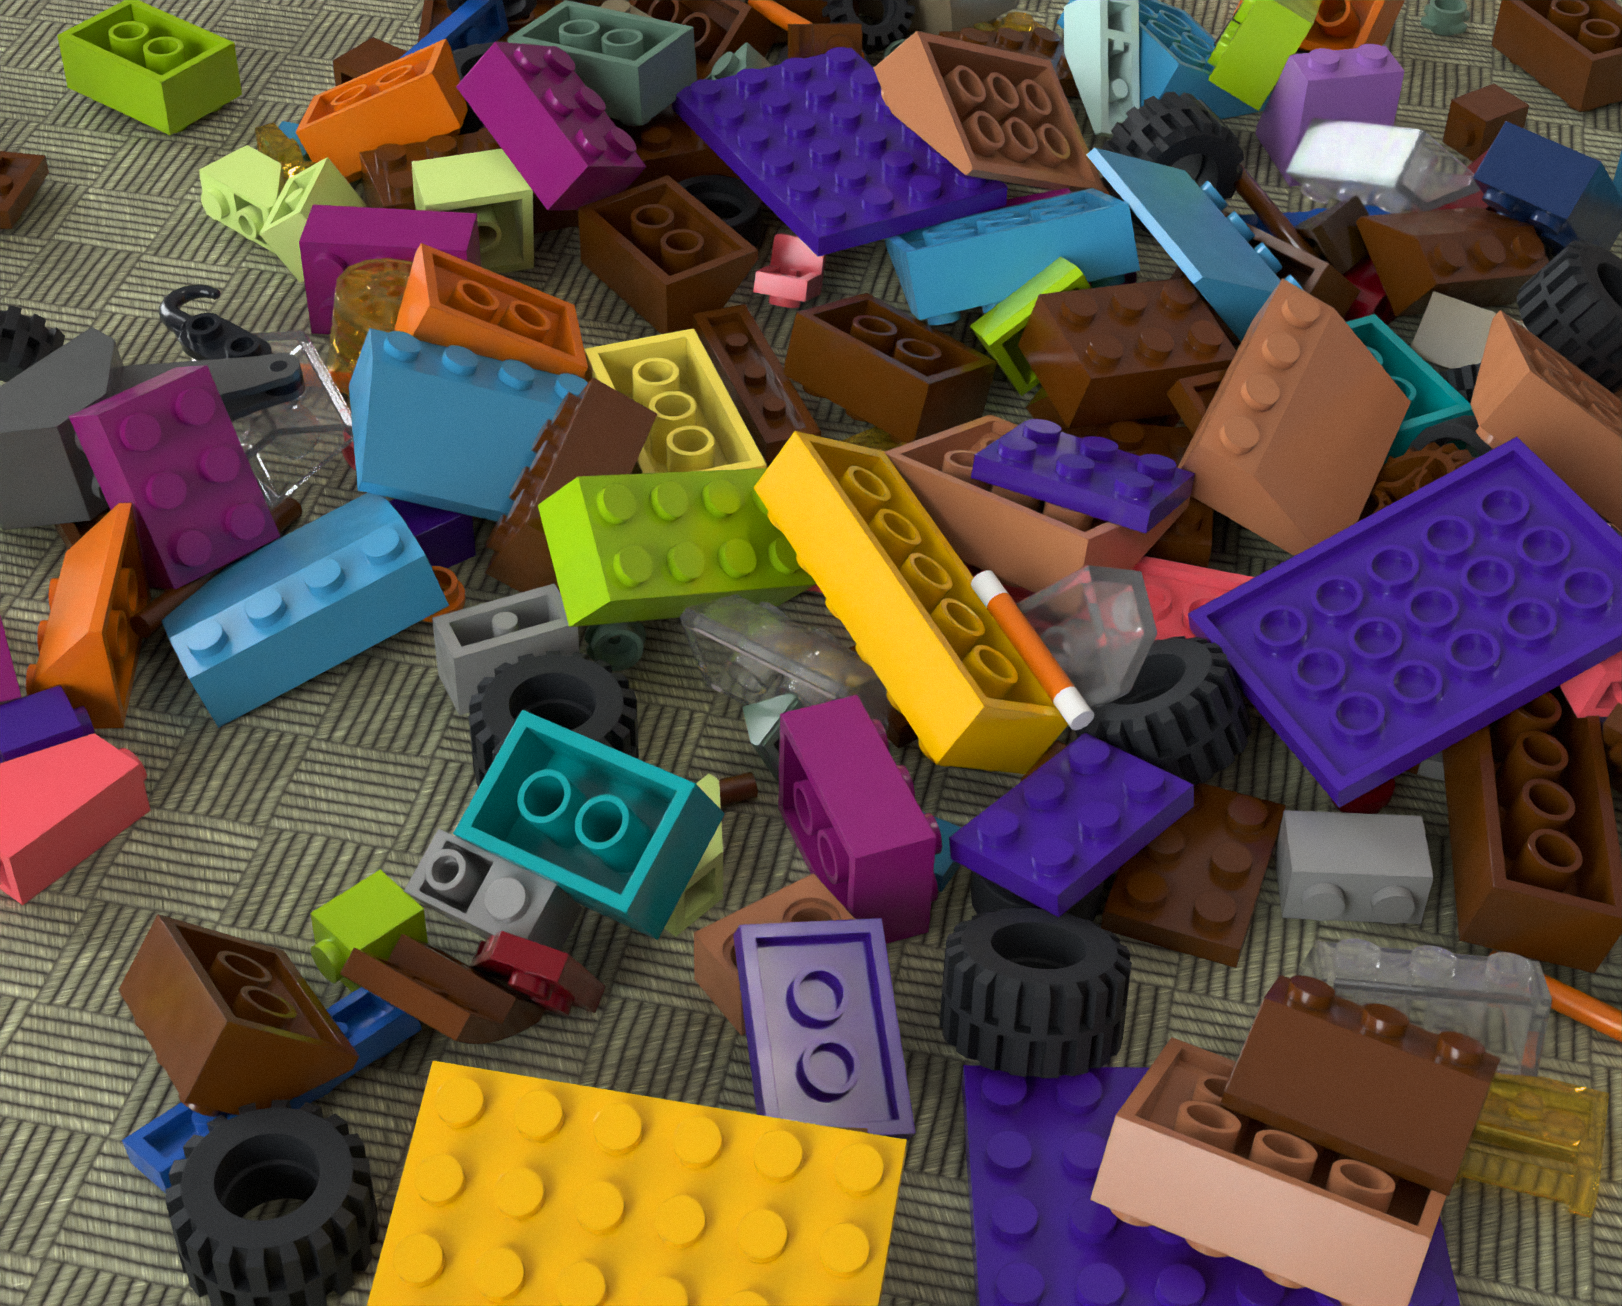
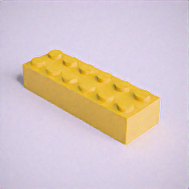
[754,431,1068,774]

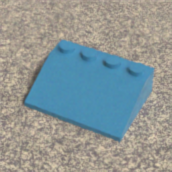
[1057,0,1272,119]
[1086,148,1304,342]
[884,188,1140,325]
[349,328,589,522]
[162,493,449,728]

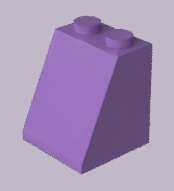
[1256,44,1404,187]

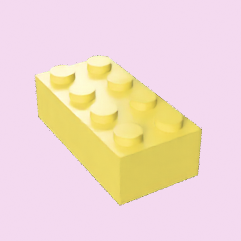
[584,328,767,474]

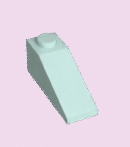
[1064,0,1140,138]

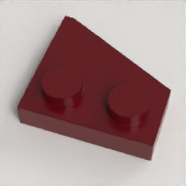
[470,931,606,1016]

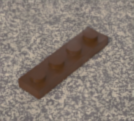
[693,304,821,462]

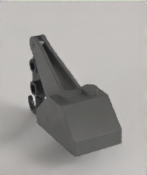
[0,284,306,530]

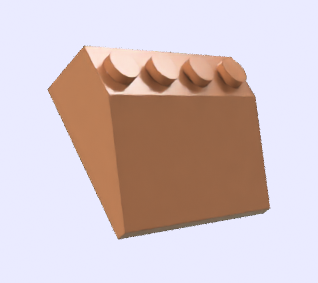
[874,31,1106,192]
[1178,278,1411,556]
[1470,310,1622,531]
[885,414,1190,610]
[1090,1037,1447,1306]

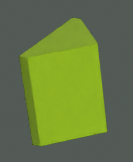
[969,256,1091,397]

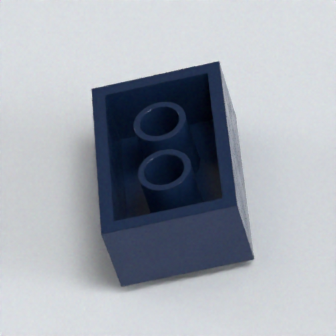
[1473,121,1622,257]

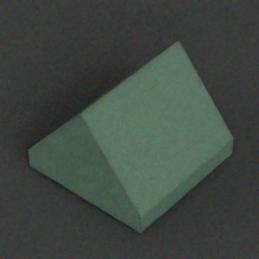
[742,693,804,783]

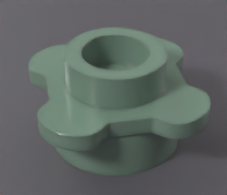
[1420,0,1470,36]

